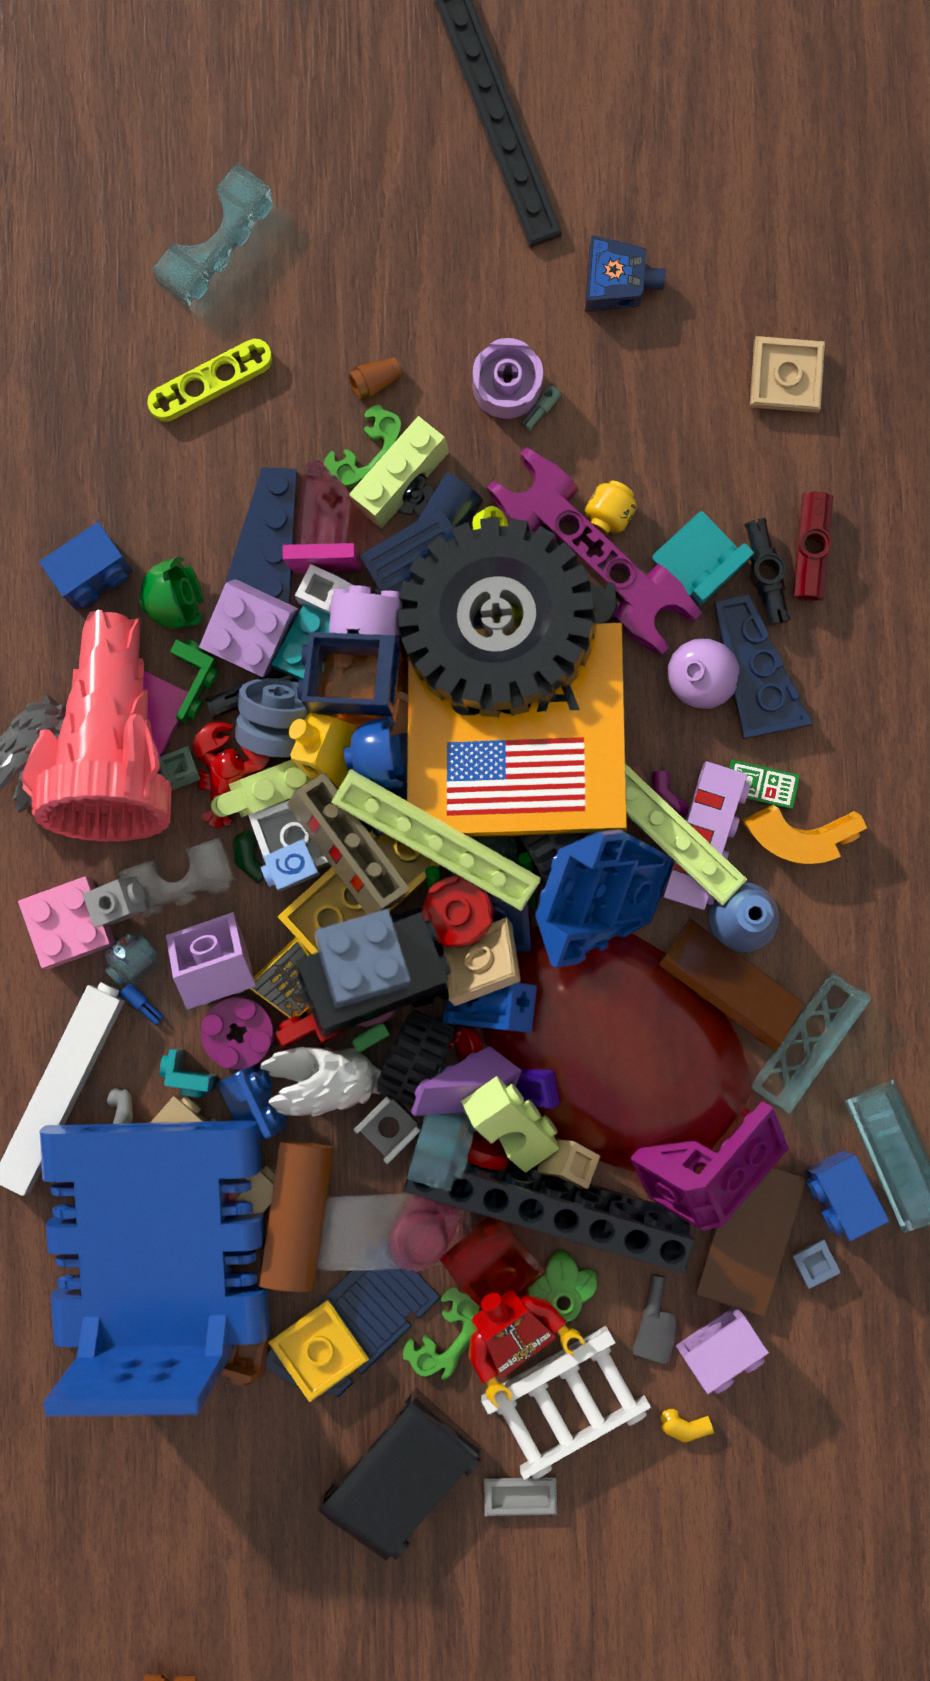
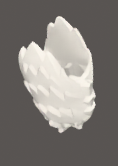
[261,1046,381,1117]

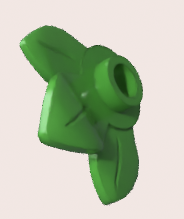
[525,1250,597,1323]

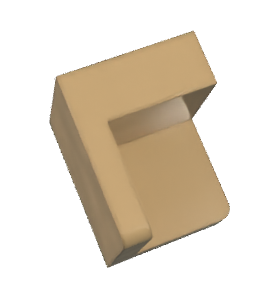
[537,1139,600,1189]

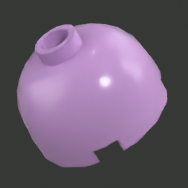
[667,639,740,709]

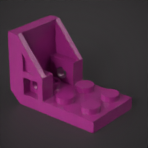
[630,1101,789,1231]

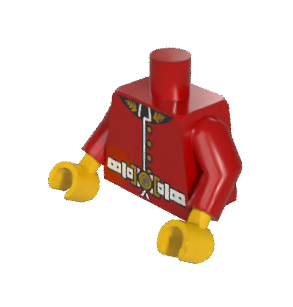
[468,1290,585,1408]

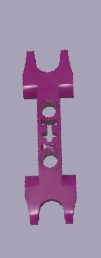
[487,447,702,657]

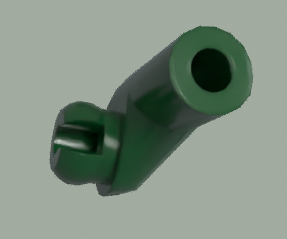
[233,830,264,883]

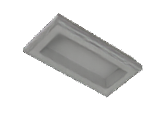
[484,1477,557,1516]

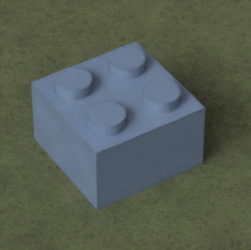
[314,909,410,1008]

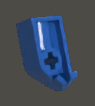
[443,983,537,1033]

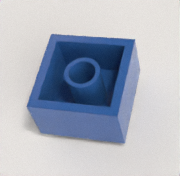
[39,522,133,610]
[805,1150,889,1241]

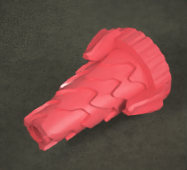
[22,610,171,842]

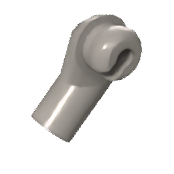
[107,1087,133,1124]

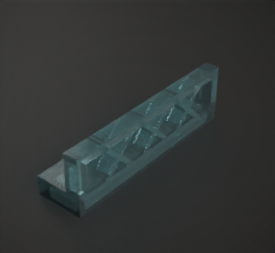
[750,973,872,1114]

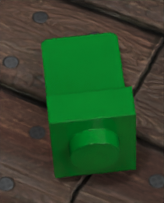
[170,639,219,725]

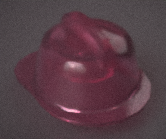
[389,1195,459,1272]

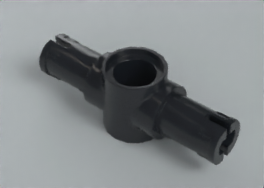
[744,518,791,626]

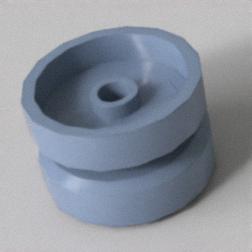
[235,678,309,757]

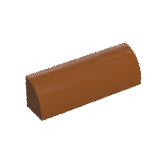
[259,1139,334,1292]

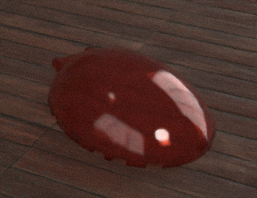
[482,926,751,1172]

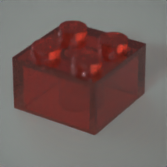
[439,1217,547,1310]

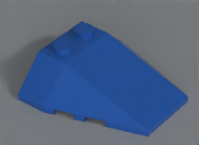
[536,830,674,968]

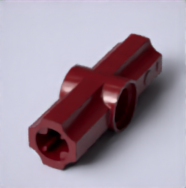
[792,491,834,602]

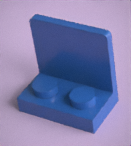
[217,1064,288,1141]

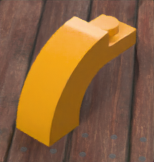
[742,805,867,864]

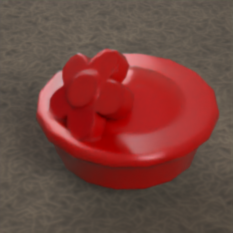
[448,1025,483,1062]

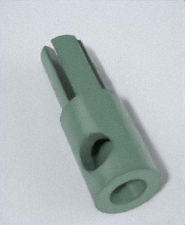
[522,385,562,430]

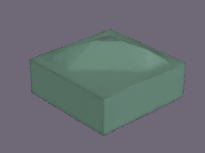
[159,746,201,791]

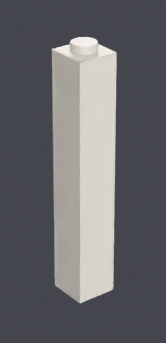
[0,982,125,1196]

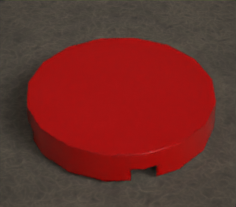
[421,875,494,949]

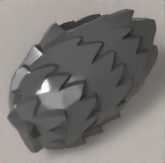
[0,694,66,813]

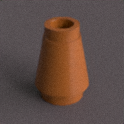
[348,357,402,399]

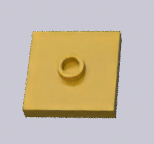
[268,1299,369,1402]

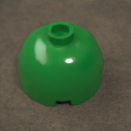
[139,557,204,630]

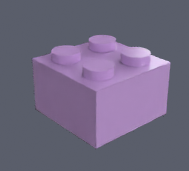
[199,579,299,677]
[166,912,256,1010]
[676,1307,769,1394]

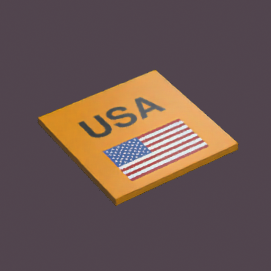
[407,623,627,837]

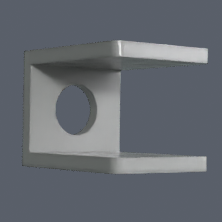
[354,1096,422,1164]

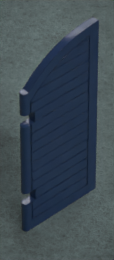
[265,1238,441,1398]

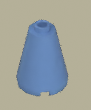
[708,882,779,952]

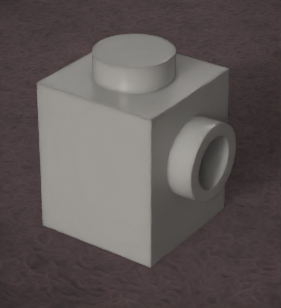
[83,877,148,928]

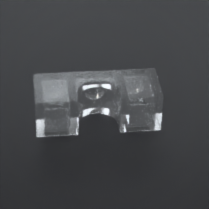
[118,837,237,918]

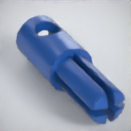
[119,982,164,1025]

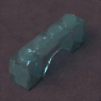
[152,163,273,306]

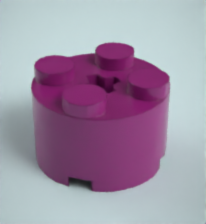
[201,997,276,1069]

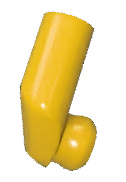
[660,1409,714,1442]

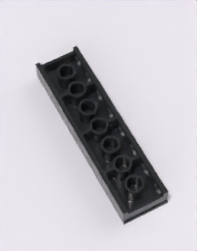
[403,1135,694,1274]

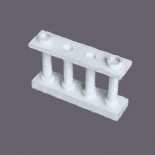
[481,1325,651,1480]

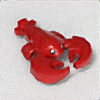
[192,722,272,829]

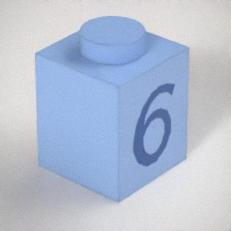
[261,839,320,892]

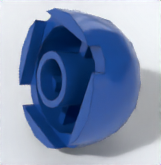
[344,716,403,790]

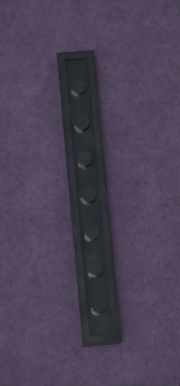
[434,0,562,248]

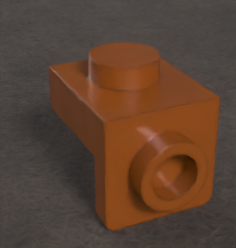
[220,1334,271,1386]

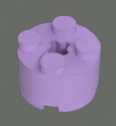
[472,338,543,419]
[329,586,403,645]

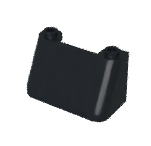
[318,1388,481,1561]

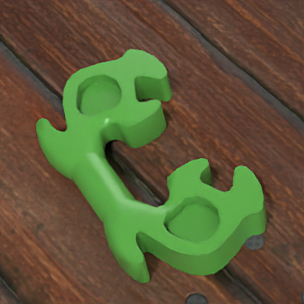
[323,405,401,489]
[403,1286,479,1380]

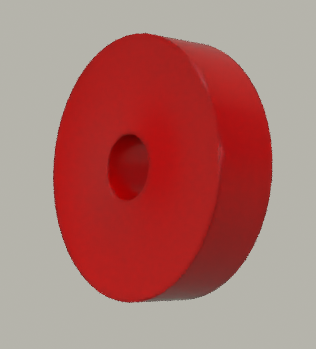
[453,1130,510,1170]

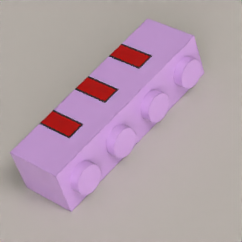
[661,761,750,910]

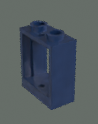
[297,632,401,717]

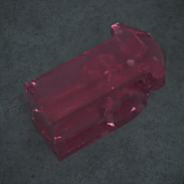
[297,460,350,545]

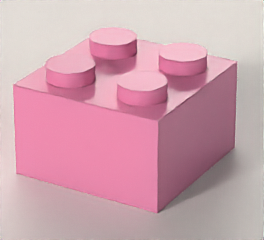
[18,876,115,969]

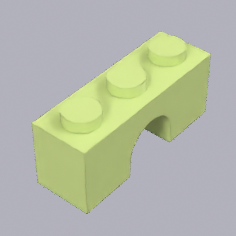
[349,416,450,529]
[461,1076,560,1173]

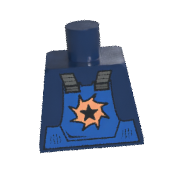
[585,235,665,311]

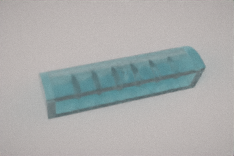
[845,1079,930,1233]

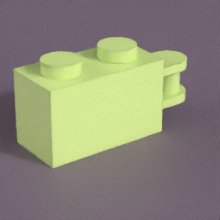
[211,760,312,817]

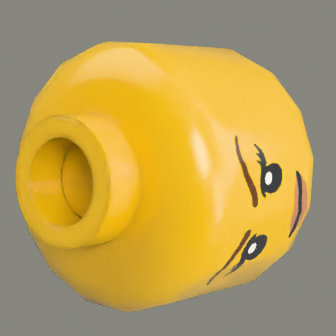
[585,481,637,535]

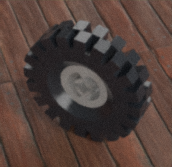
[398,517,596,717]

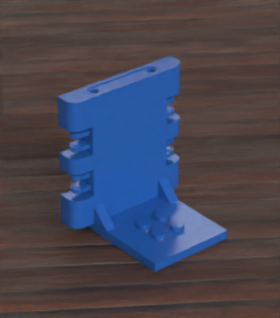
[39,1120,271,1416]

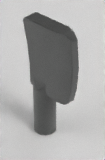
[631,1274,676,1364]

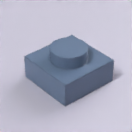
[791,1239,841,1289]

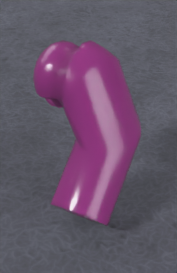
[652,771,688,817]

